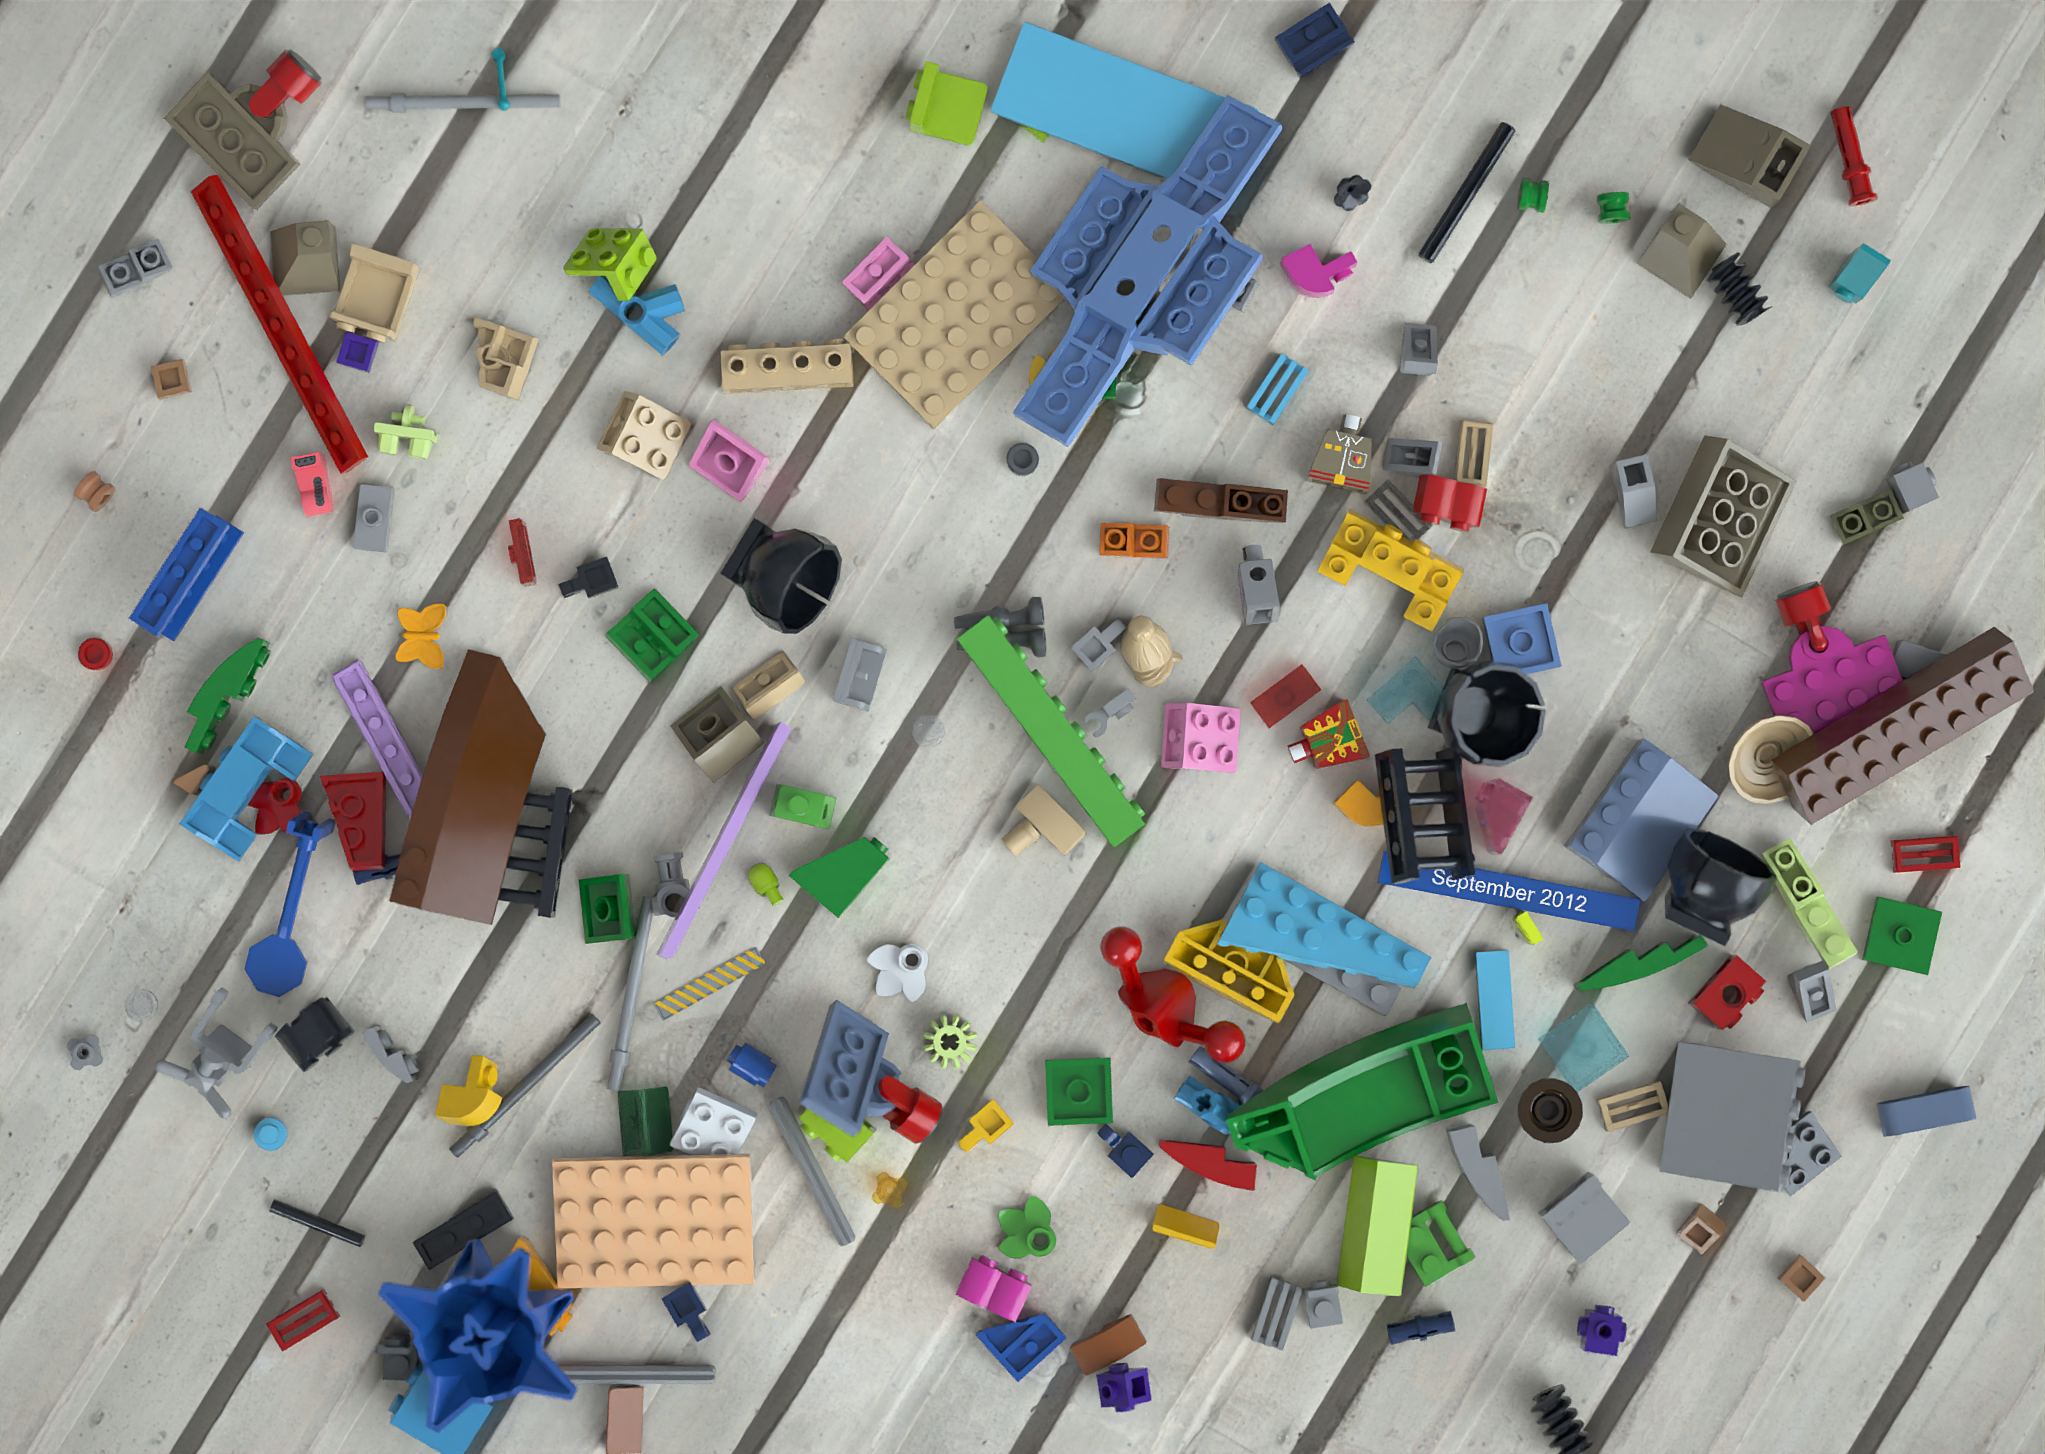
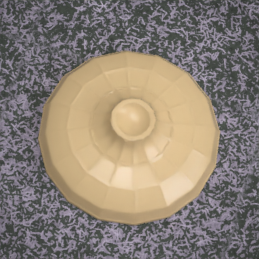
[1728,715,1813,804]

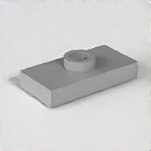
[353,484,394,553]

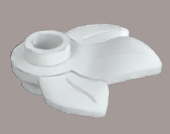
[867,944,928,1002]

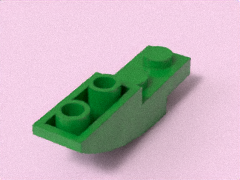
[184,638,271,754]

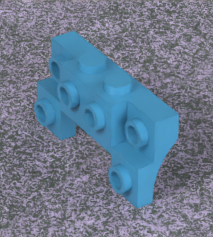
[179,716,314,861]

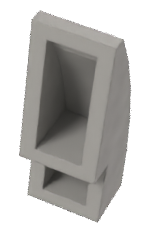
[1446,1124,1510,1221]

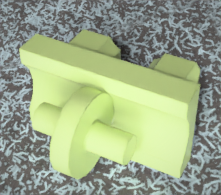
[374,404,438,460]

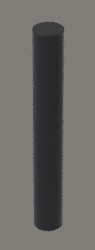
[269,1199,365,1247]

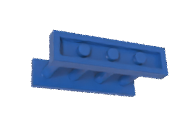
[128,508,244,642]

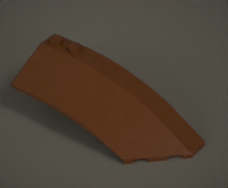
[389,649,547,925]

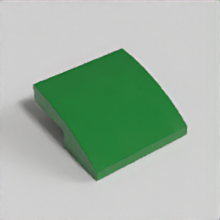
[605,588,699,683]

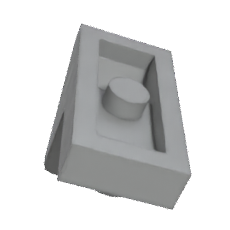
[1400,323,1438,376]
[1787,960,1836,1023]

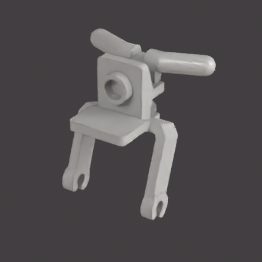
[154,987,278,1119]

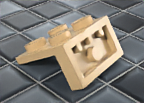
[597,391,691,480]

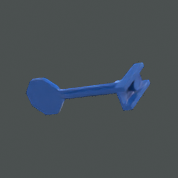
[244,811,336,997]

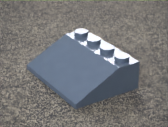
[1564,739,1719,902]

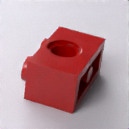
[1688,955,1766,1030]

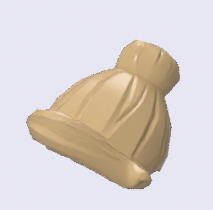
[1121,615,1183,687]

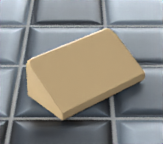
[731,651,806,720]

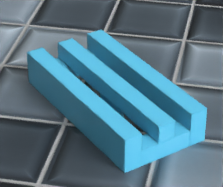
[1246,353,1309,425]

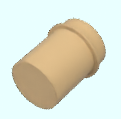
[1002,819,1040,857]

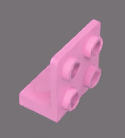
[1161,703,1240,773]

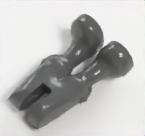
[954,597,1046,658]

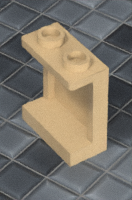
[329,243,420,343]

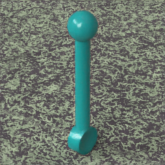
[492,48,510,111]

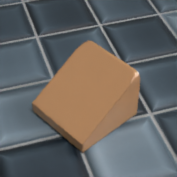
[172,764,216,795]
[1676,1204,1726,1255]

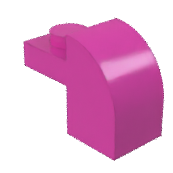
[1280,244,1357,298]

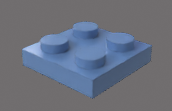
[1482,603,1562,674]

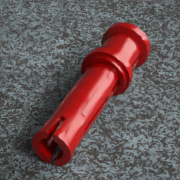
[1830,106,1878,207]

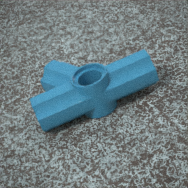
[588,276,685,356]
[1174,1075,1241,1135]

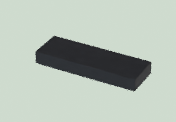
[412,1191,514,1270]

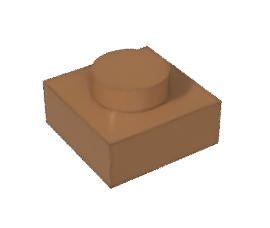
[151,359,192,400]
[1777,1255,1826,1302]

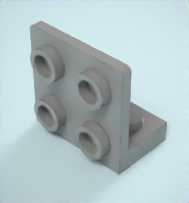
[1538,1172,1629,1263]

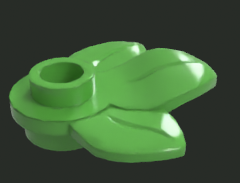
[998,1195,1056,1259]

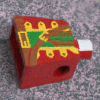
[1287,699,1370,769]

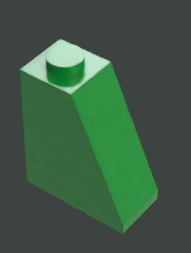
[788,837,890,918]

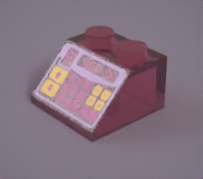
[1474,778,1533,856]

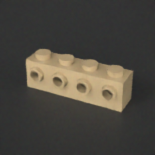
[721,339,854,394]

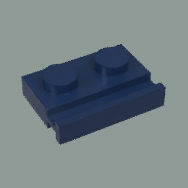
[1274,2,1355,79]

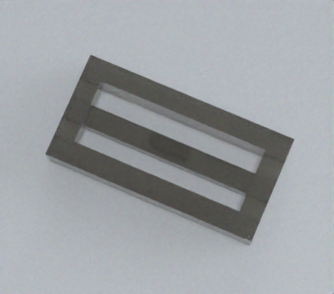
[1364,479,1432,542]

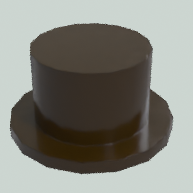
[1517,1078,1583,1143]

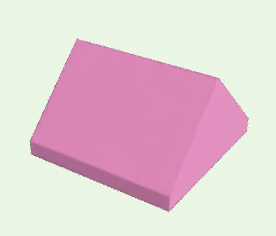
[688,419,770,502]

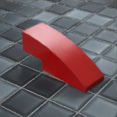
[1159,1139,1257,1191]

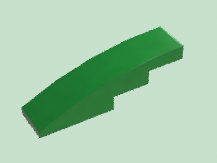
[1573,935,1708,991]

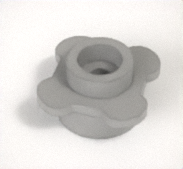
[67,1035,103,1070]

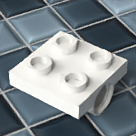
[670,1087,757,1155]

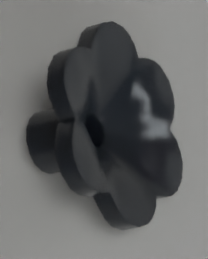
[1334,175,1372,211]

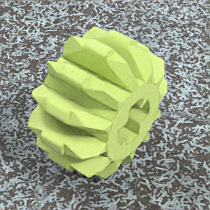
[923,1014,977,1069]

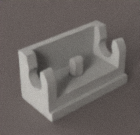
[833,638,887,712]

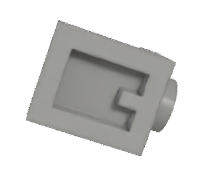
[1303,1279,1343,1329]

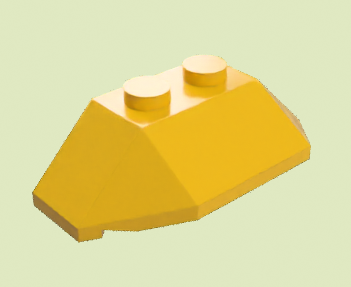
[1163,920,1295,1024]

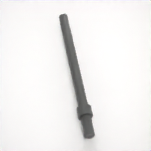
[449,1014,601,1158]

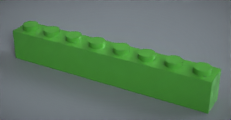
[956,615,1145,848]

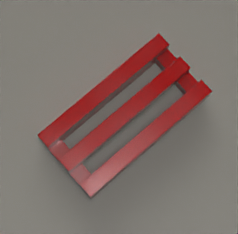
[1890,835,1961,873]
[266,1289,341,1352]

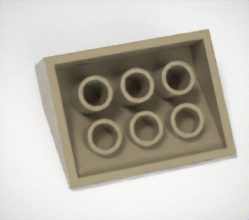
[1650,435,1796,597]

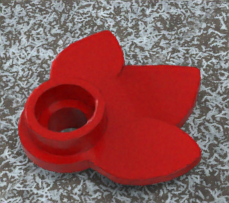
[248,778,302,835]

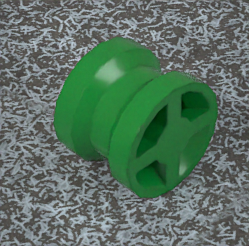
[1517,178,1549,213]
[1597,192,1631,224]

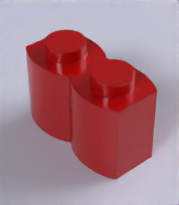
[1412,474,1487,532]

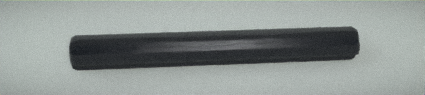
[1419,122,1515,263]

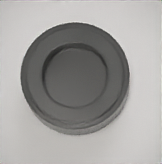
[1007,443,1039,476]

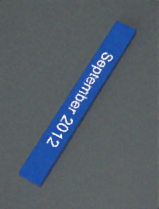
[1377,851,1640,931]

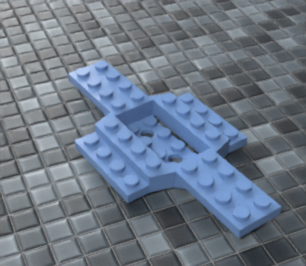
[1013,95,1283,447]

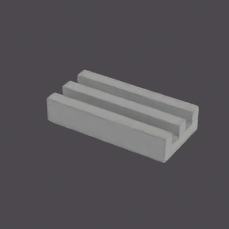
[1251,1277,1303,1351]

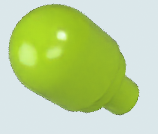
[748,863,784,906]

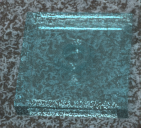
[1538,1002,1630,1092]

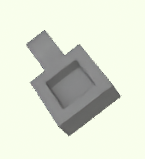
[1071,618,1127,672]
[1083,688,1136,737]

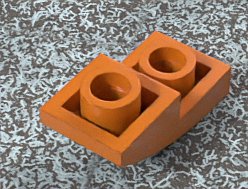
[1099,523,1169,559]

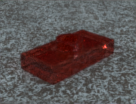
[508,518,537,587]
[1250,664,1321,729]

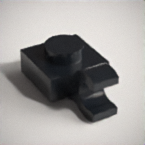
[558,556,619,599]

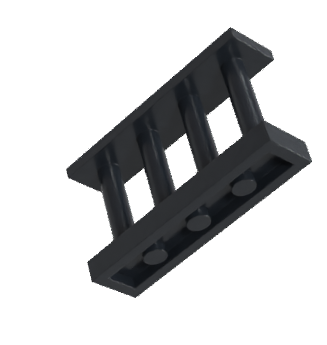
[1375,747,1475,884]
[498,787,573,918]

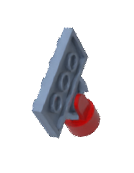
[800,1000,942,1144]

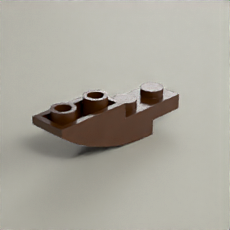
[1154,478,1288,523]

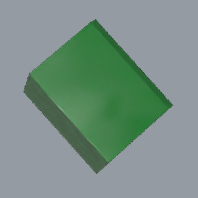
[579,874,636,944]

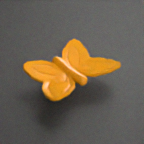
[395,604,446,669]

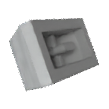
[1382,438,1442,478]

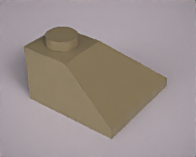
[1637,203,1727,299]
[270,220,340,296]

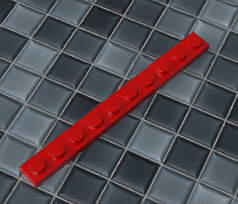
[191,174,368,474]

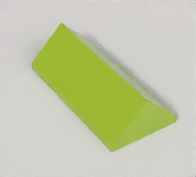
[1337,1155,1419,1296]

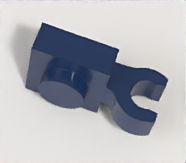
[1097,1124,1154,1178]
[662,1282,711,1342]

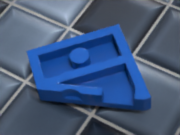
[976,1312,1067,1382]

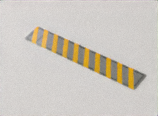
[654,947,765,1021]

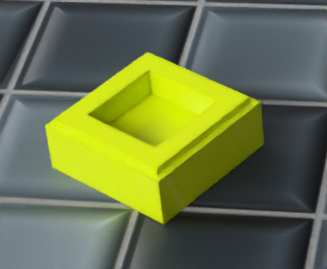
[1512,911,1544,945]

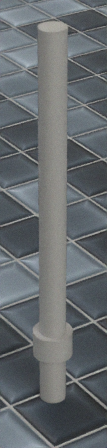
[365,93,560,113]
[607,896,653,1091]

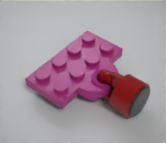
[1761,581,1903,732]

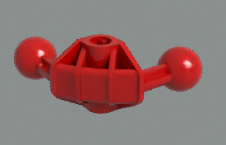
[1100,926,1246,1063]

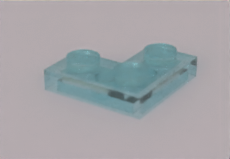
[1367,656,1443,724]

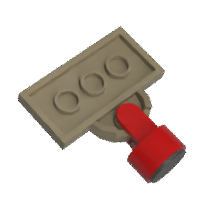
[164,50,322,210]

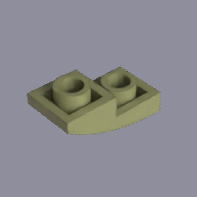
[1830,489,1904,545]

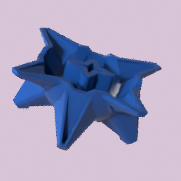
[378,1239,578,1433]

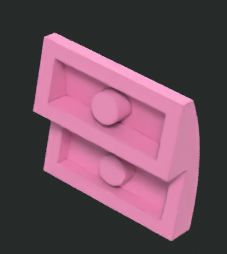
[842,236,914,311]

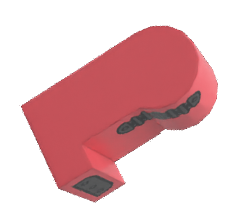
[290,452,334,517]

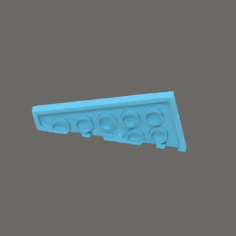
[1216,862,1431,988]

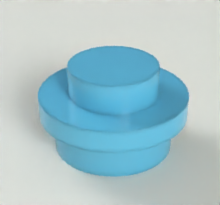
[254,1118,287,1151]

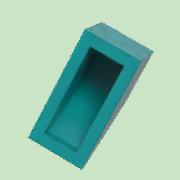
[1829,243,1891,304]

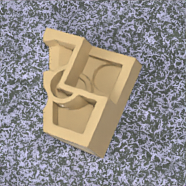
[473,317,539,400]

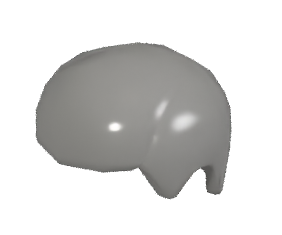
[1433,617,1483,669]

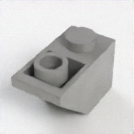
[1610,454,1657,529]

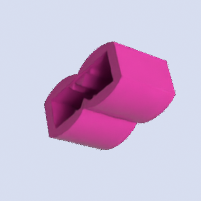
[956,1255,1032,1322]

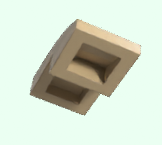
[1015,784,1087,856]

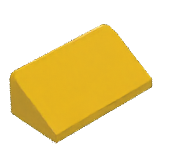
[1151,1204,1220,1250]

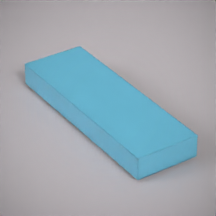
[1475,950,1515,1050]

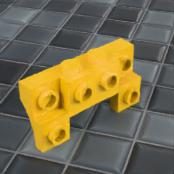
[1317,509,1464,632]

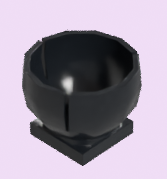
[720,518,842,634]
[1428,661,1546,767]
[1665,828,1777,946]

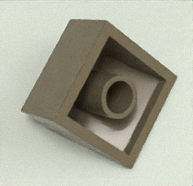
[670,687,765,783]

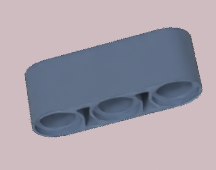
[1877,1086,1976,1137]

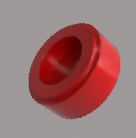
[78,638,113,671]

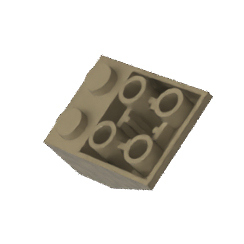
[1688,104,1812,209]

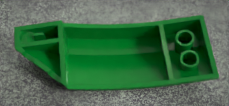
[1225,1003,1498,1180]

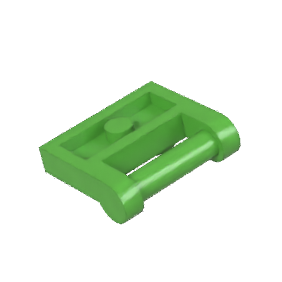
[1407,1200,1476,1287]

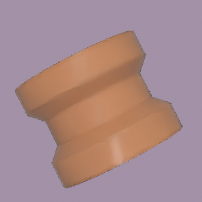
[74,471,115,512]

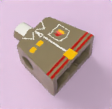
[1306,414,1372,495]

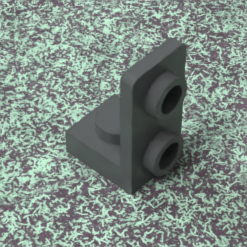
[375,1334,419,1381]

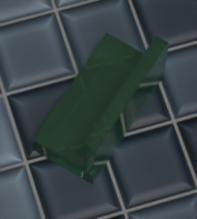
[617,1086,674,1156]

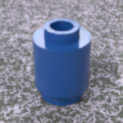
[726,1042,777,1088]

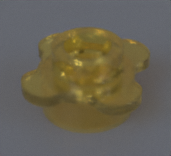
[872,1172,908,1209]

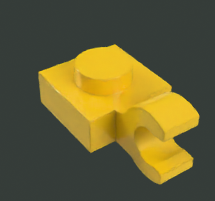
[957,1099,1014,1153]

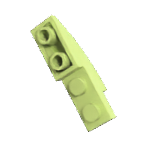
[1761,838,1858,969]

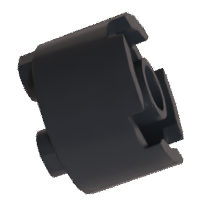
[275,997,355,1072]

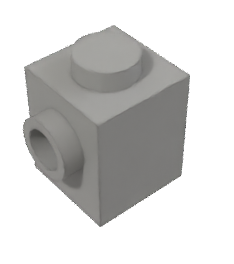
[1886,461,1939,514]

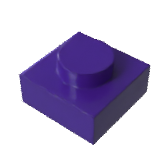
[336,332,379,373]

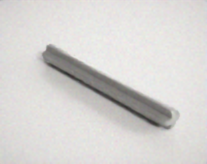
[769,1097,855,1247]
[558,1365,716,1384]

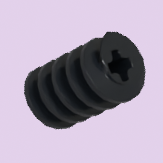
[1707,252,1773,326]
[1530,1384,1593,1454]

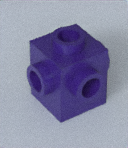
[1577,1304,1627,1356]
[1096,1363,1152,1412]

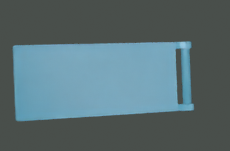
[991,22,1259,179]

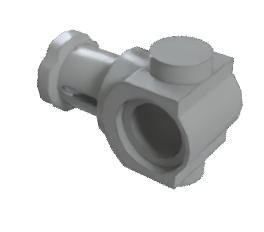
[651,852,700,917]

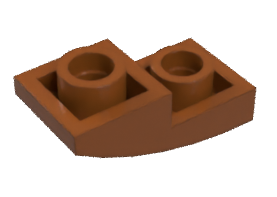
[1070,1314,1147,1376]

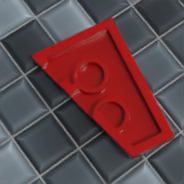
[320,771,386,871]

